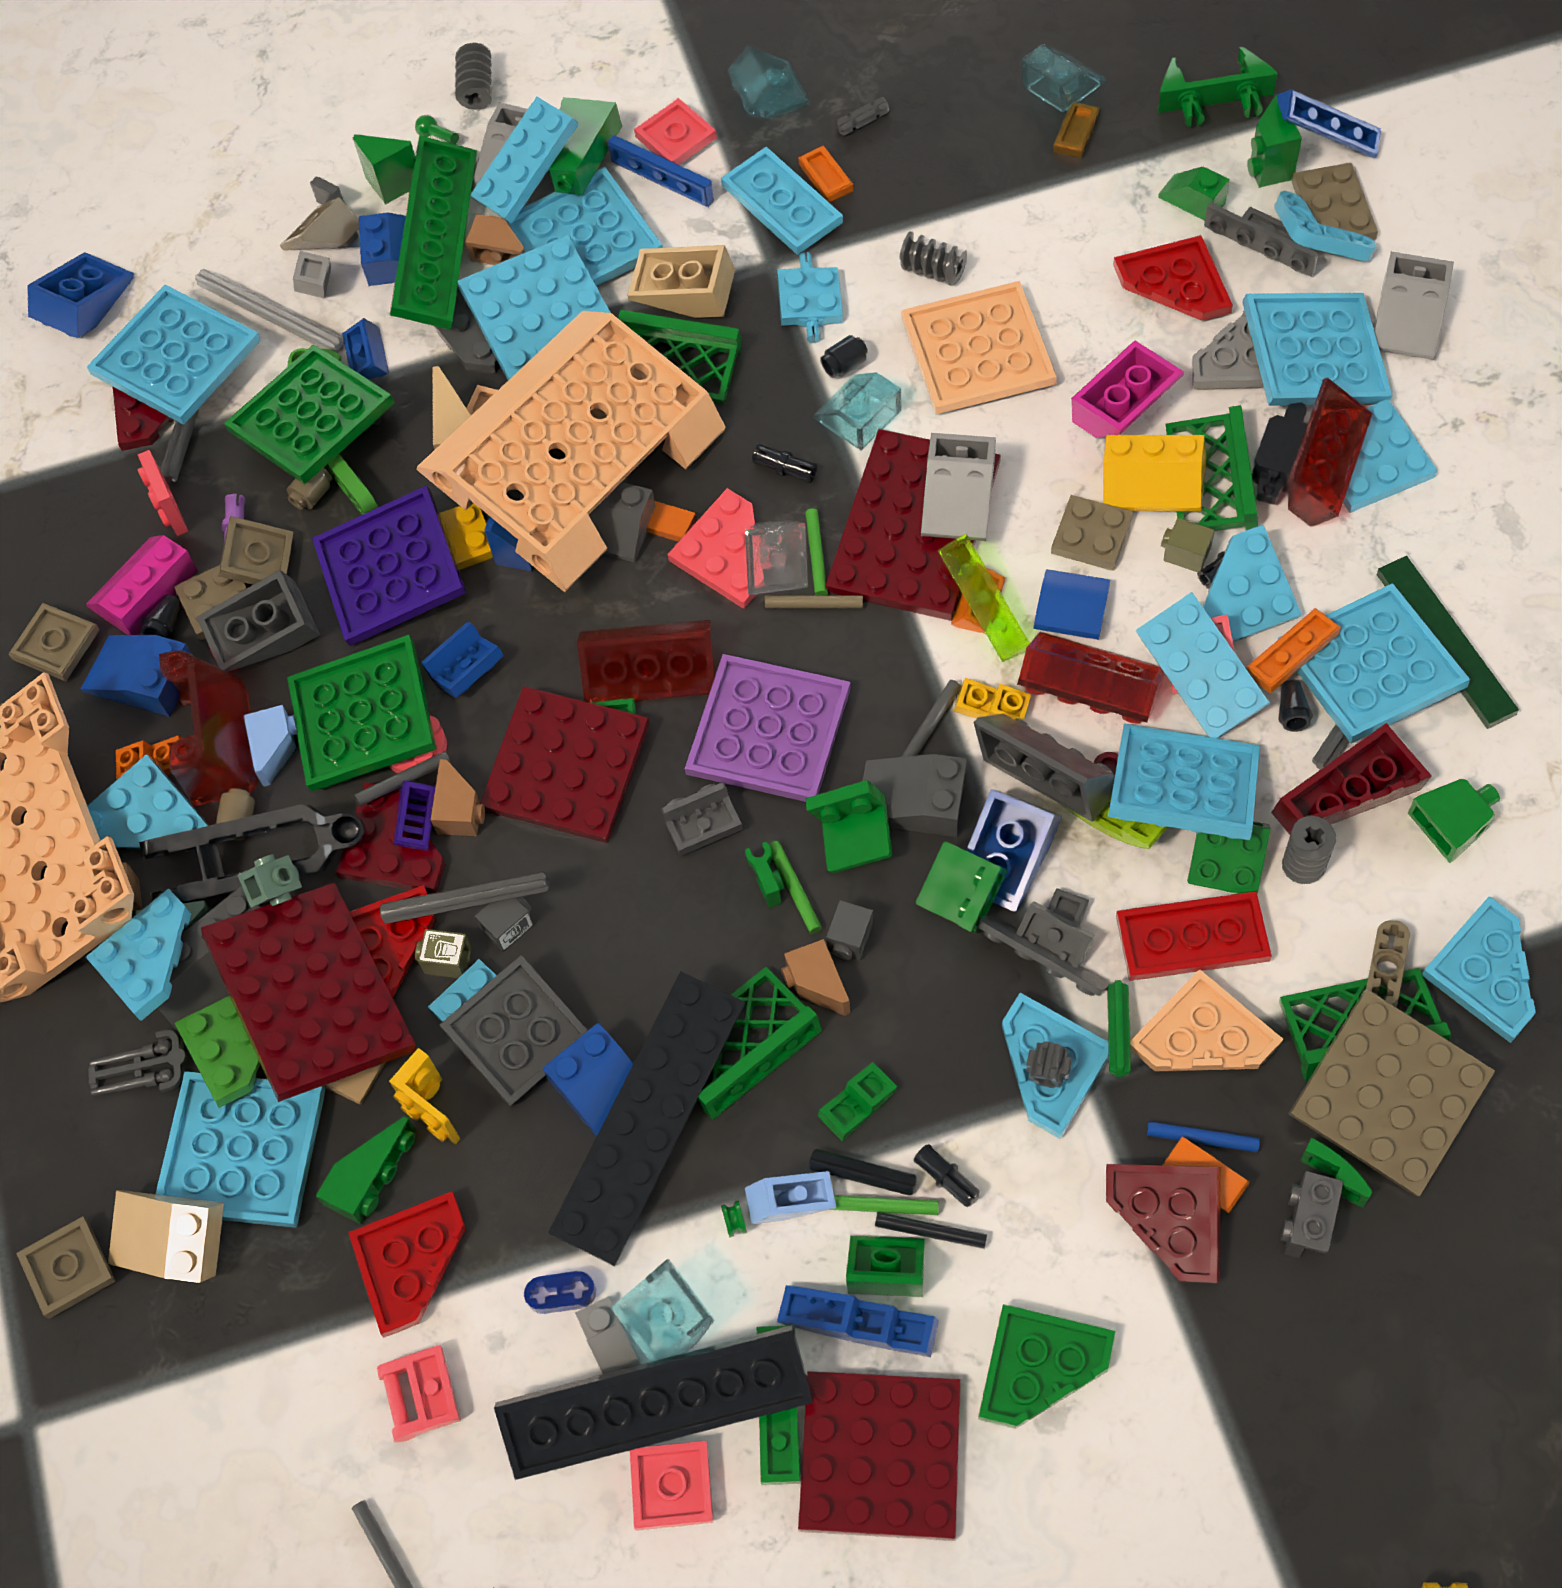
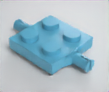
[777,252,843,343]

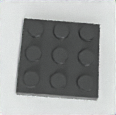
[439,955,588,1107]

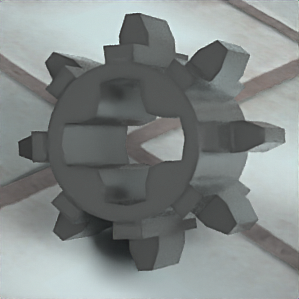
[1026,1042,1072,1088]

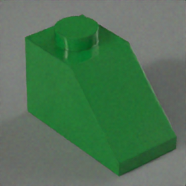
[1158,166,1230,221]

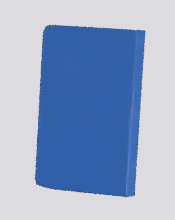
[342,318,389,379]

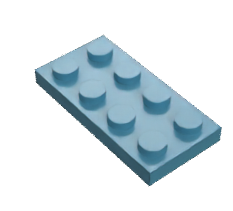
[470,96,579,224]
[721,147,843,255]
[1135,592,1270,739]

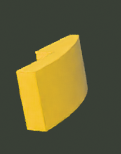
[953,677,1031,721]

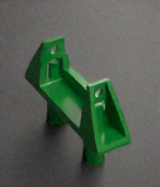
[1158,47,1277,127]

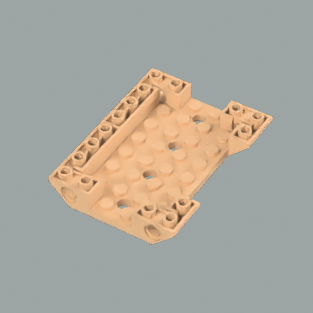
[416,311,726,592]
[0,672,134,1003]

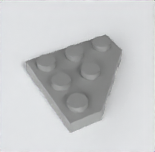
[1191,311,1264,389]

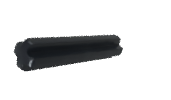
[809,1149,917,1196]

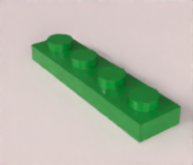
[757,1325,801,1485]

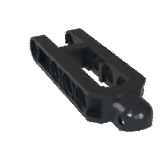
[139,804,365,903]

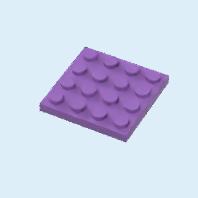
[685,654,851,802]

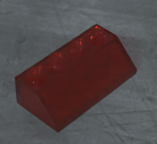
[1287,377,1373,527]
[577,620,715,703]
[1017,632,1165,724]

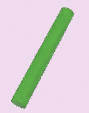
[805,508,828,595]
[769,841,822,934]
[831,1195,938,1215]

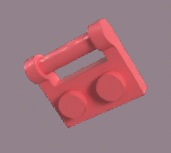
[377,1345,461,1443]

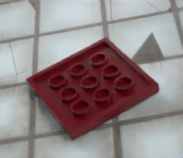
[480,686,650,843]
[798,1371,960,1541]

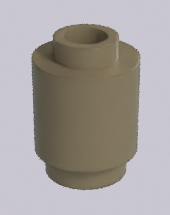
[286,468,333,510]
[216,788,255,841]

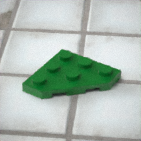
[978,1304,1116,1429]

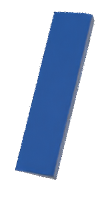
[1277,89,1381,158]

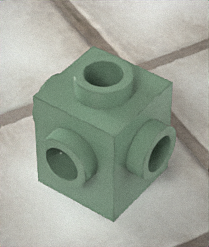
[238,854,302,908]

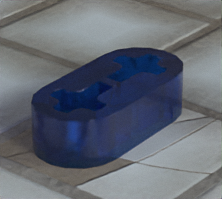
[524,1271,596,1314]

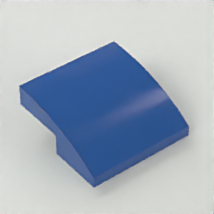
[1033,569,1111,640]

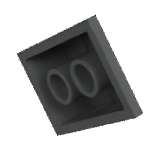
[197,570,320,673]
[863,754,967,837]

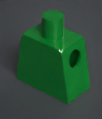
[1408,779,1500,863]

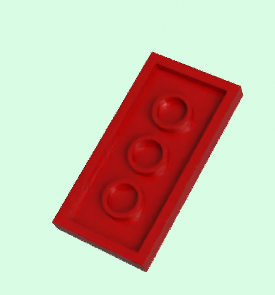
[1116,891,1272,981]

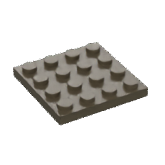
[1288,989,1495,1197]

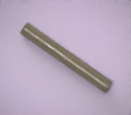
[765,595,863,609]

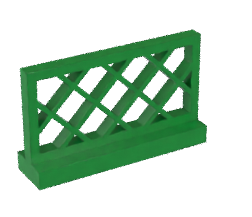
[618,310,743,404]
[1165,405,1258,531]
[697,967,822,1120]
[1279,968,1451,1082]

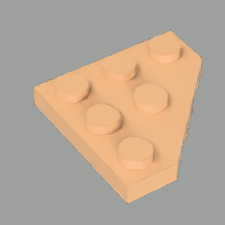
[1130,969,1284,1071]

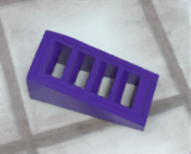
[393,780,436,851]

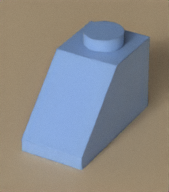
[244,705,297,787]
[745,1171,836,1224]

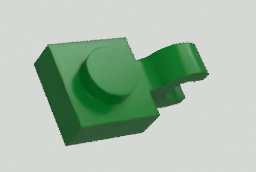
[745,842,784,908]

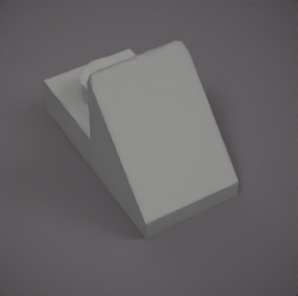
[575,1296,641,1374]

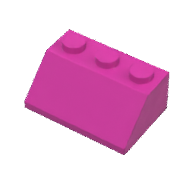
[1071,340,1184,438]
[86,535,198,635]

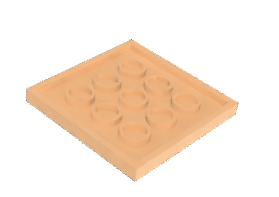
[901,281,1057,415]

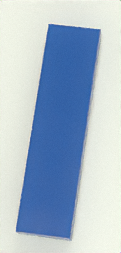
[608,135,714,207]

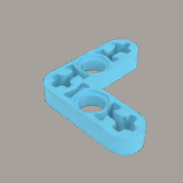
[1274,191,1377,261]

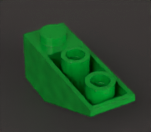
[316,1116,416,1224]

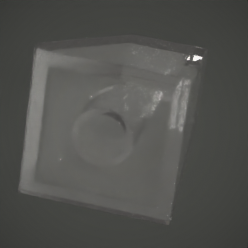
[745,519,808,595]

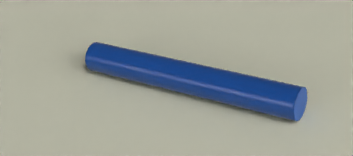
[1147,1121,1260,1153]

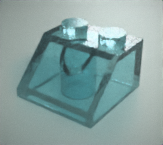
[1021,44,1106,113]
[727,45,810,119]
[814,372,902,451]
[611,1259,715,1362]

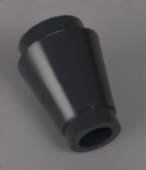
[141,595,182,639]
[1278,680,1313,732]

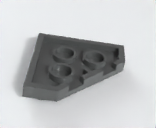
[434,287,498,374]

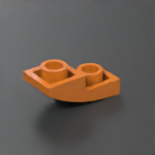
[116,735,188,780]
[1162,1136,1250,1213]

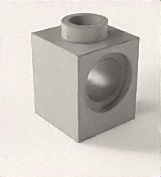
[293,251,331,298]

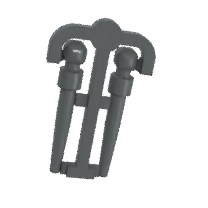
[88,1030,188,1096]

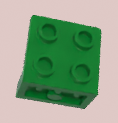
[805,780,892,874]
[1187,821,1271,894]
[916,842,1008,933]

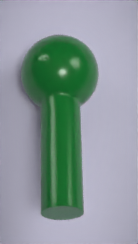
[415,115,459,144]

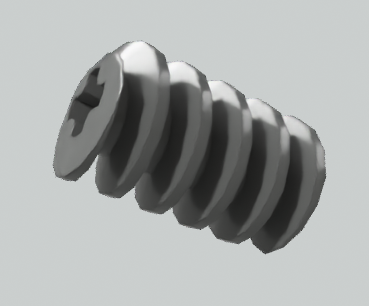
[455,42,492,110]
[899,231,967,286]
[1282,816,1336,884]

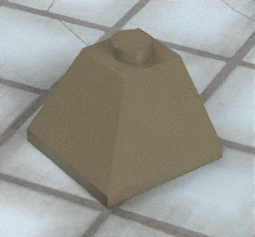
[279,197,359,250]

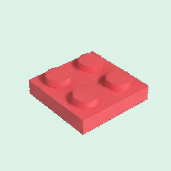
[634,98,717,165]
[137,450,189,536]
[630,1441,714,1531]

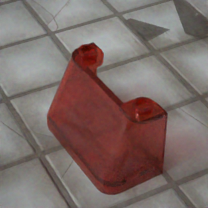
[159,650,258,806]

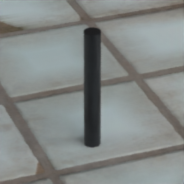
[875,1212,987,1249]

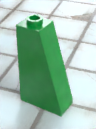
[549,97,622,195]

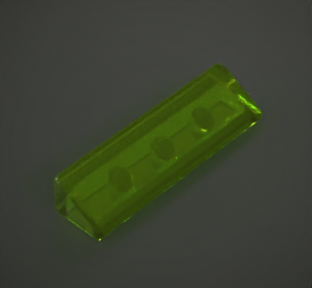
[938,533,1033,662]

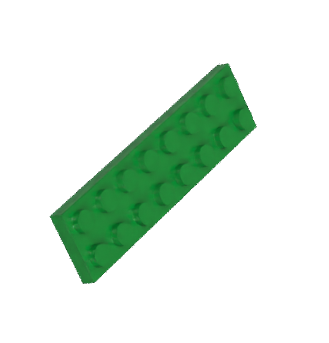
[390,135,477,330]

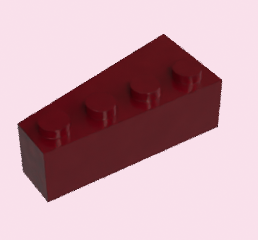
[1271,723,1432,835]

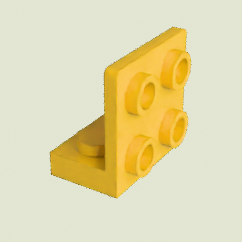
[389,1048,460,1145]

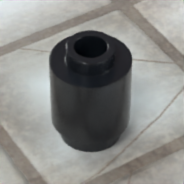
[820,335,868,378]

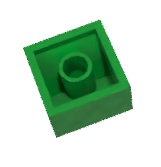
[1247,94,1302,188]

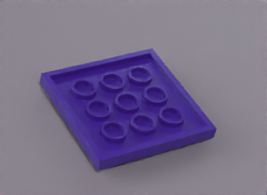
[312,485,467,646]

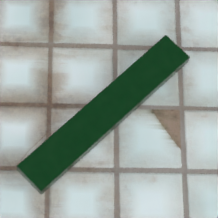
[1376,555,1519,729]

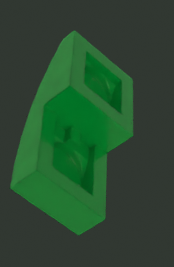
[817,1062,898,1141]
[1300,1138,1372,1208]

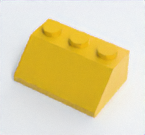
[1103,435,1207,512]

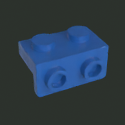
[421,622,504,698]

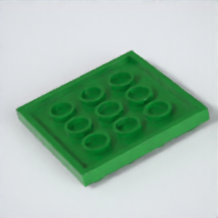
[224,344,395,485]
[287,635,437,792]

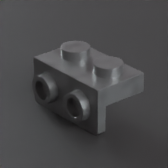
[661,782,743,856]
[1280,1171,1343,1258]

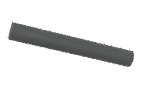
[901,679,961,757]
[354,751,451,807]
[351,1500,413,1588]

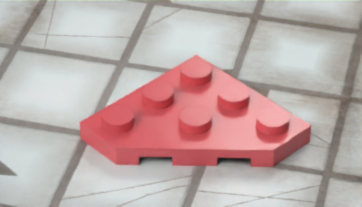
[668,488,764,609]

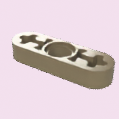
[1366,920,1410,1008]

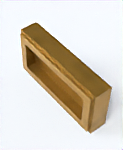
[1053,101,1100,159]

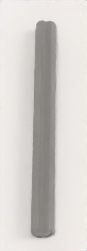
[195,269,344,353]

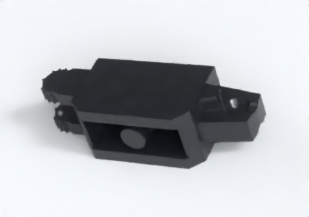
[1252,402,1311,505]

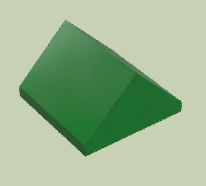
[352,134,416,205]
[846,1235,925,1297]

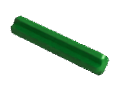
[1107,980,1131,1078]

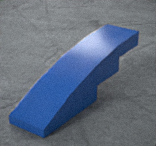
[777,1285,939,1357]

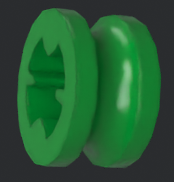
[721,1200,747,1238]

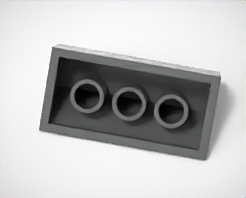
[520,482,655,563]
[973,713,1114,822]
[157,886,260,1033]

